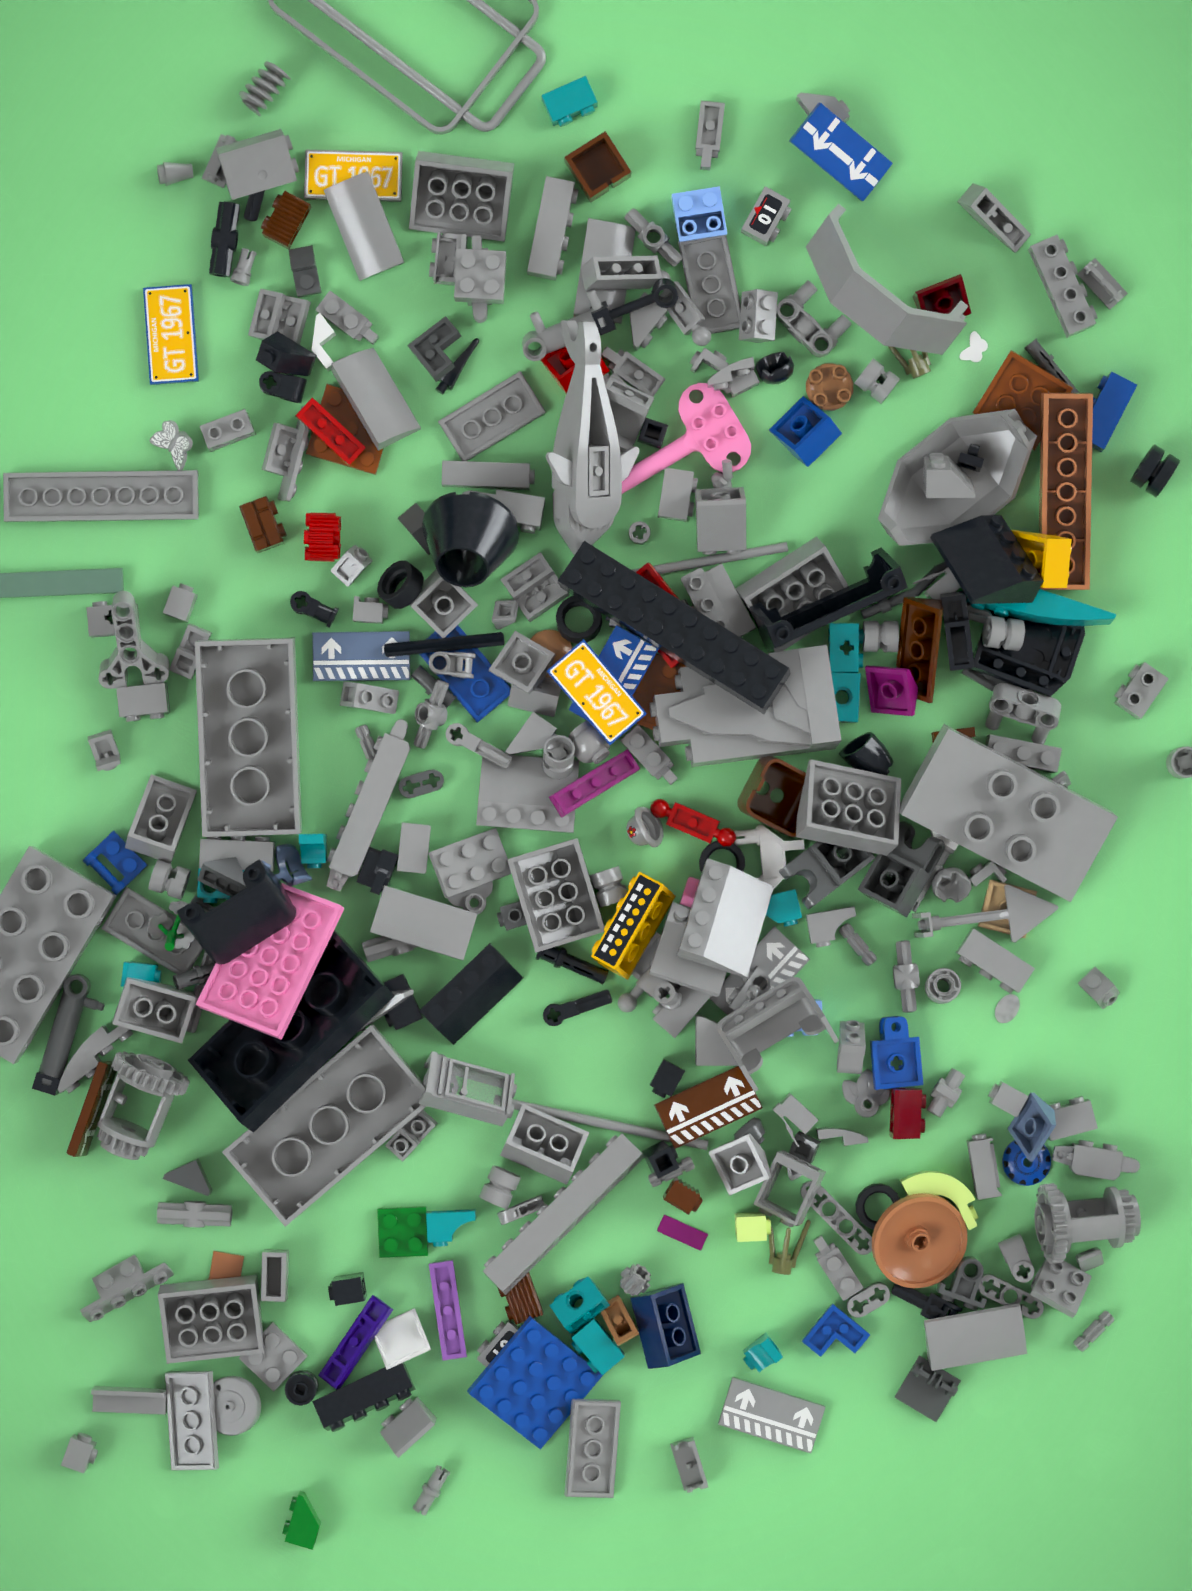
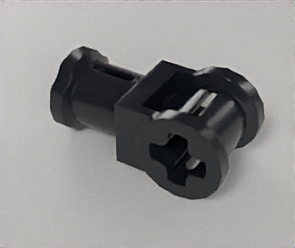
[290,591,339,628]

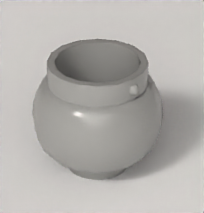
[568,721,611,764]

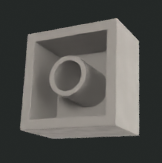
[454,248,507,304]

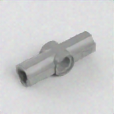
[362,936,417,962]
[157,1201,232,1227]

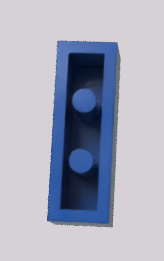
[1092,372,1137,452]

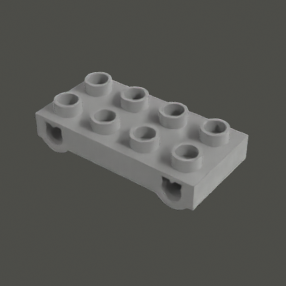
[0,846,117,1064]

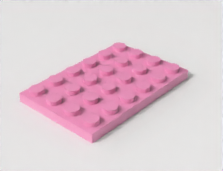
[196,883,344,1040]

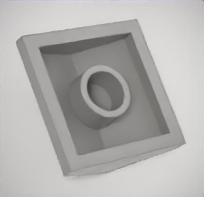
[489,631,556,694]
[708,1133,771,1196]

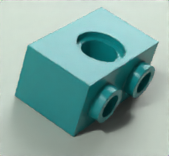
[831,672,861,723]
[549,1276,610,1334]

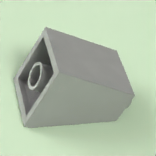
[695,487,746,555]
[695,1015,738,1066]

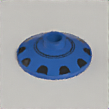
[1002,1140,1051,1186]

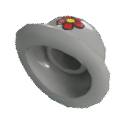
[626,806,664,847]

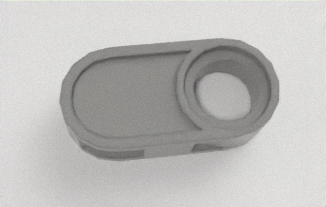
[497,1195,545,1225]

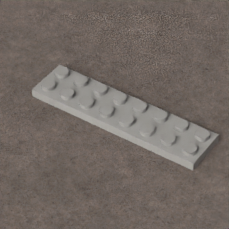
[3,470,199,522]

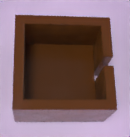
[564,131,632,203]

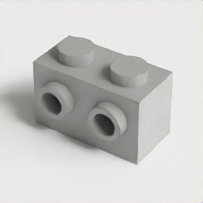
[739,289,778,343]
[1114,662,1169,719]

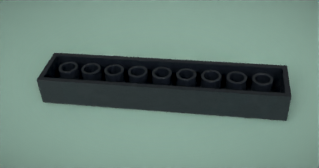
[558,541,791,714]

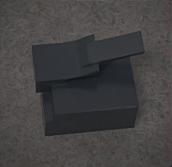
[357,847,398,895]

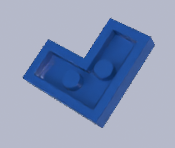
[801,1303,870,1357]

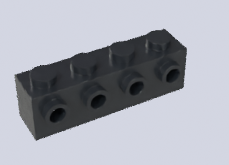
[312,1362,416,1432]

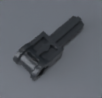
[543,990,612,1026]
[891,1284,962,1319]

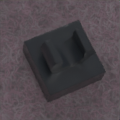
[957,444,984,472]

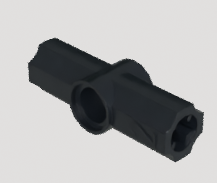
[209,201,240,277]

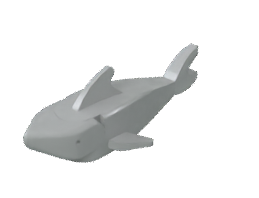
[546,320,640,555]

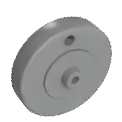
[213,1376,261,1436]

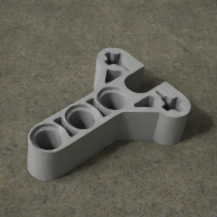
[98,591,170,689]

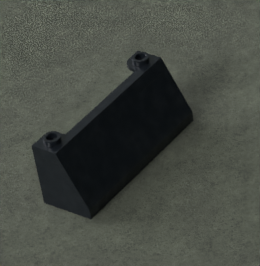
[750,547,908,651]

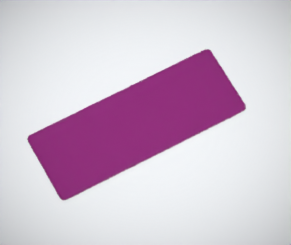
[657,1215,708,1251]

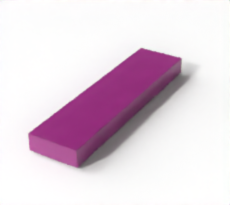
[549,749,640,818]

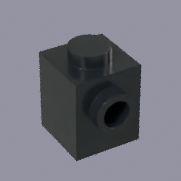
[642,1141,680,1179]

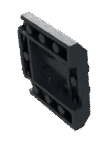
[970,610,1085,697]

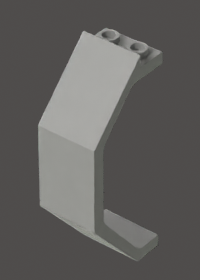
[806,204,968,355]

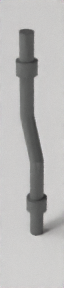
[860,562,948,619]

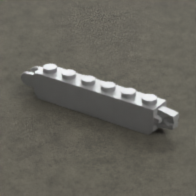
[327,719,411,892]

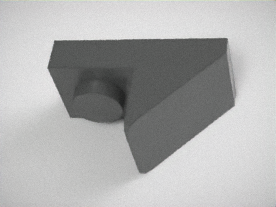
[289,245,322,298]

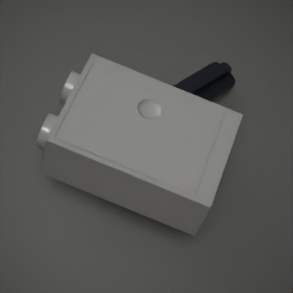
[216,129,299,221]

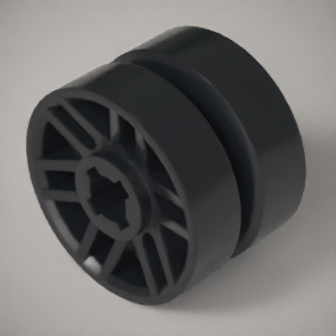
[1130,444,1180,498]

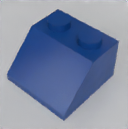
[769,396,842,467]

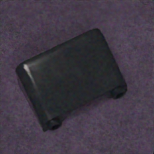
[176,859,296,964]

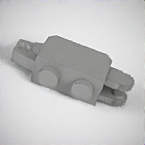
[1052,1140,1140,1180]

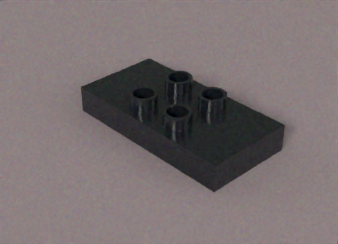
[188,930,395,1133]

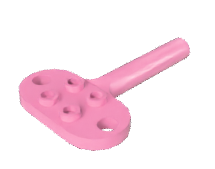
[622,383,751,494]

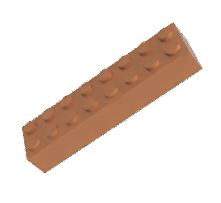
[1039,393,1093,590]

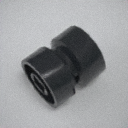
[285,1370,319,1406]

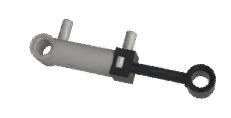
[522,278,678,361]

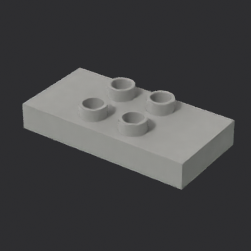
[195,637,302,837]
[899,724,1118,902]
[222,1024,427,1227]

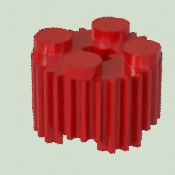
[304,512,341,562]

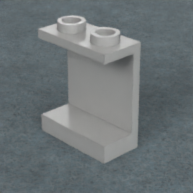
[605,377,654,452]

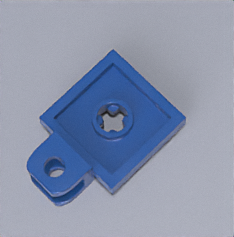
[870,1016,923,1090]

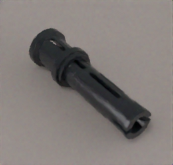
[535,947,609,985]

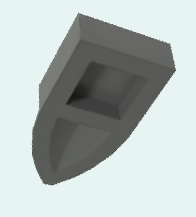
[787,1131,821,1181]

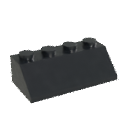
[419,943,524,1045]

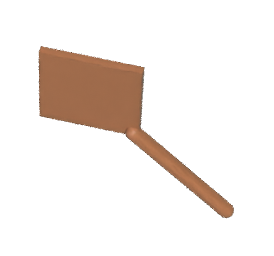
[207,1251,244,1280]

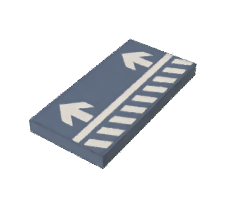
[312,631,410,681]

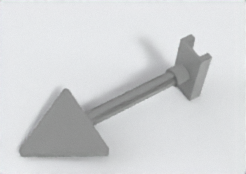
[912,884,1058,942]

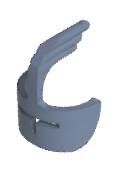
[262,844,312,886]

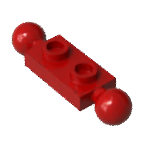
[650,799,736,847]

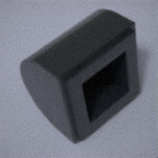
[637,418,668,449]

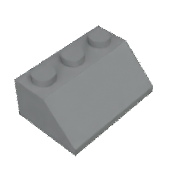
[500,1104,590,1184]

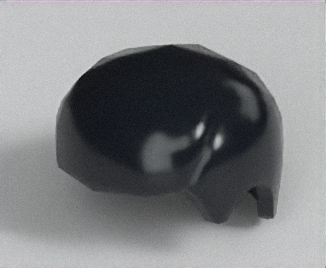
[755,352,794,384]

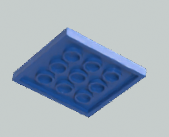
[467,1316,603,1450]

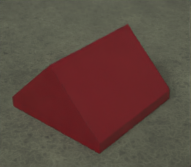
[913,274,972,316]

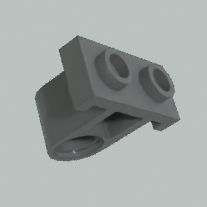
[936,1256,987,1311]

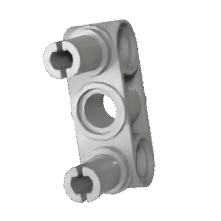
[776,280,852,358]
[985,683,1061,744]

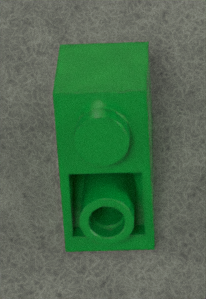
[282,1491,321,1550]

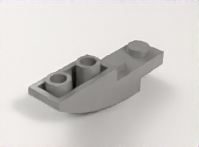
[58,1025,133,1093]

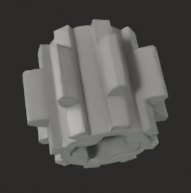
[620,1264,651,1296]

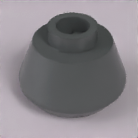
[734,1117,765,1145]

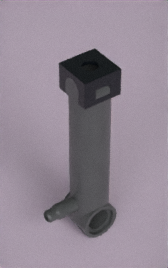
[32,974,105,1096]

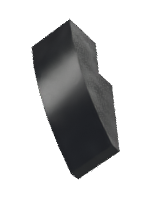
[940,591,975,671]

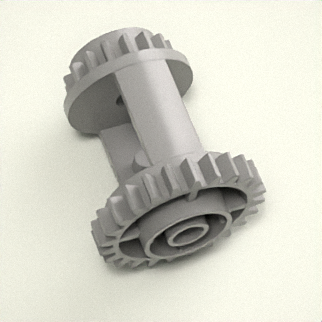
[97,1051,190,1160]
[1034,1183,1141,1264]

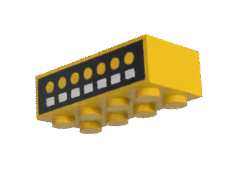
[591,872,676,980]

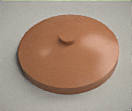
[871,1193,967,1288]

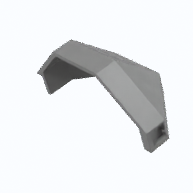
[878,409,1037,546]

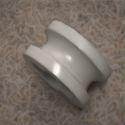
[629,521,650,544]

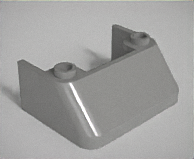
[717,977,839,1092]

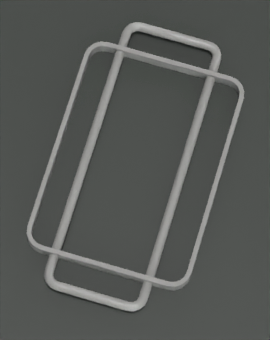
[268,0,546,134]

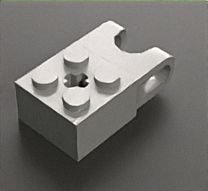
[462,489,545,534]

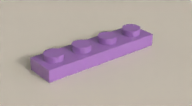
[429,1260,467,1361]

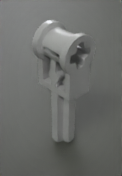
[446,723,512,769]

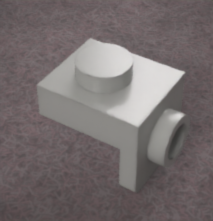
[690,348,729,373]
[88,729,121,771]
[968,861,1007,887]
[1078,967,1120,1009]

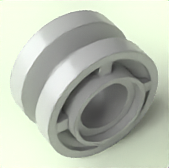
[925,968,961,1004]

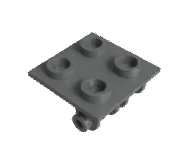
[895,1355,961,1422]

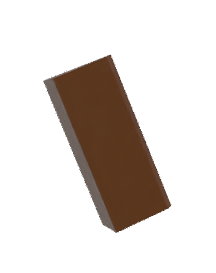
[896,597,943,703]

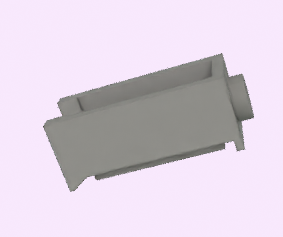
[966,1133,1002,1200]

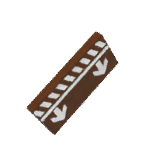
[654,1066,763,1149]

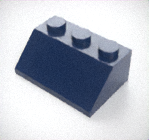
[630,1283,701,1369]

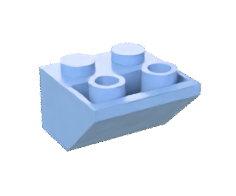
[671,186,727,242]

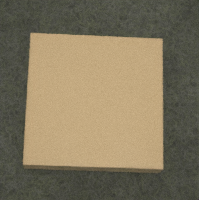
[978,879,1037,938]

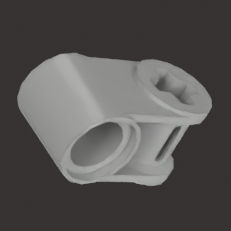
[429,652,476,679]
[636,966,682,1010]
[998,1234,1034,1283]

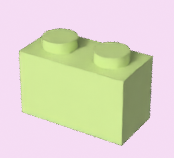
[735,1212,771,1242]

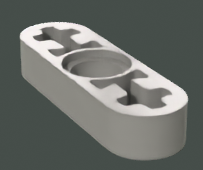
[978,1274,1044,1319]

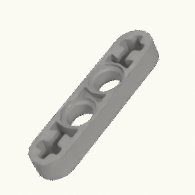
[800,1180,872,1255]

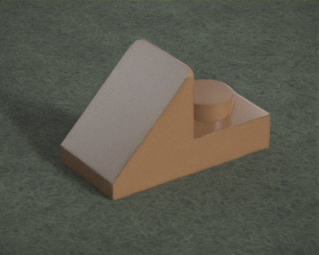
[601,1295,639,1346]

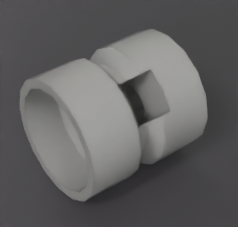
[854,358,900,404]
[982,616,1025,651]
[863,621,899,652]
[542,735,575,779]
[1166,746,1192,779]
[148,860,191,900]
[589,866,627,908]
[479,1165,521,1209]

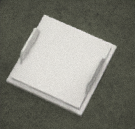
[374,1308,431,1370]

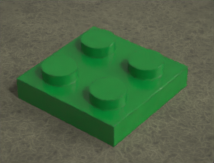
[377,1206,428,1258]

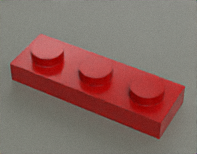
[295,397,366,466]

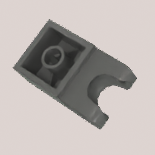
[858,821,945,918]
[779,841,875,909]

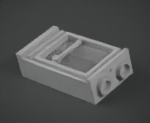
[419,1051,517,1126]

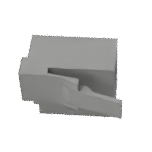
[913,567,961,600]
[772,1093,818,1147]

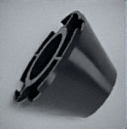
[422,491,519,587]

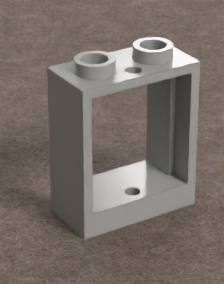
[754,1150,826,1227]

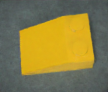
[1011,530,1072,588]

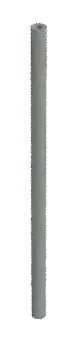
[632,542,788,574]
[493,1095,708,1150]

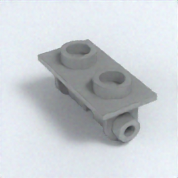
[202,134,238,188]
[1077,258,1128,310]

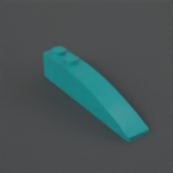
[966,589,1116,626]

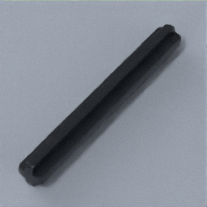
[384,632,504,657]

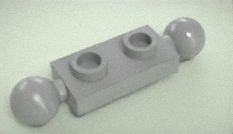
[660,270,711,346]

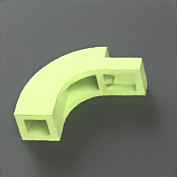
[900,1171,979,1230]

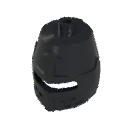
[839,732,894,775]

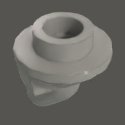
[711,459,733,488]

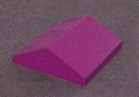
[865,665,918,716]

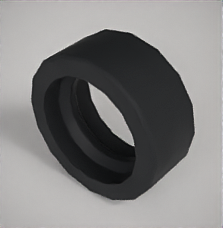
[377,561,424,609]
[556,596,602,644]
[699,841,745,873]
[855,1183,900,1230]

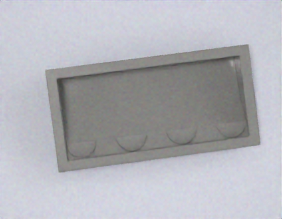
[324,171,405,281]
[574,218,636,324]
[331,348,421,451]
[924,1303,1027,1371]

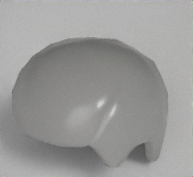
[932,867,972,903]

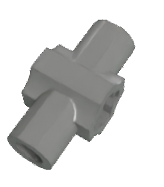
[927,1068,965,1118]

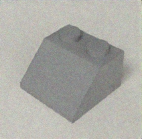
[923,453,975,498]
[410,570,478,638]
[380,1397,437,1458]

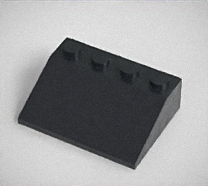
[930,515,1044,604]

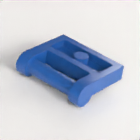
[83,831,148,895]

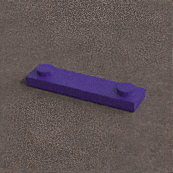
[318,1295,393,1390]

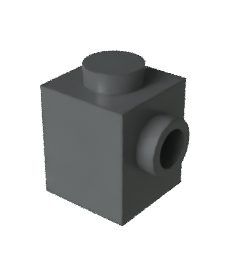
[497,901,527,931]

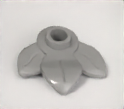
[447,881,493,914]
[842,1069,890,1118]

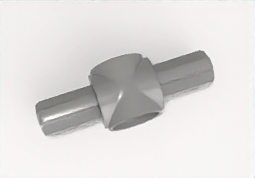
[624,208,683,267]
[414,680,449,749]
[893,940,920,1012]

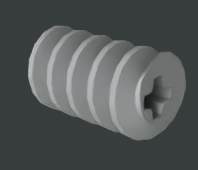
[239,61,291,116]

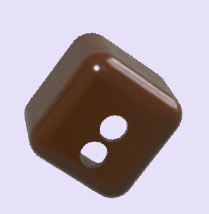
[737,756,806,837]

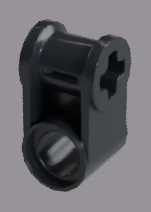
[259,371,307,404]

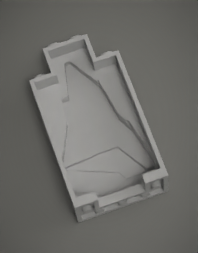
[649,645,841,767]

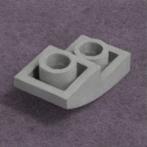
[707,357,755,391]
[385,1110,437,1162]

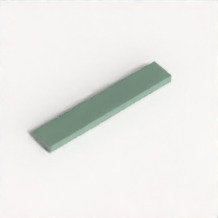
[0,568,124,598]

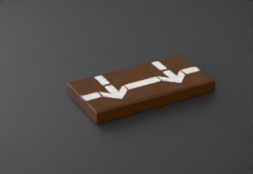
[66,1061,117,1157]

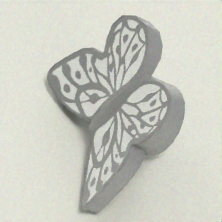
[149,420,193,471]

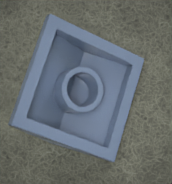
[1008,1092,1056,1162]

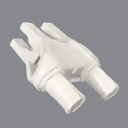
[734,824,805,890]

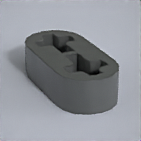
[399,769,444,798]

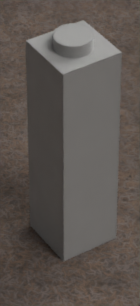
[442,460,535,490]

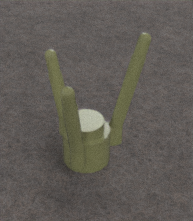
[888,346,931,379]
[769,1220,811,1275]

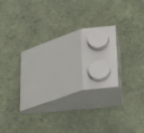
[125,774,197,863]
[112,977,197,1043]

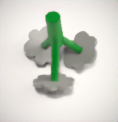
[146,901,195,951]

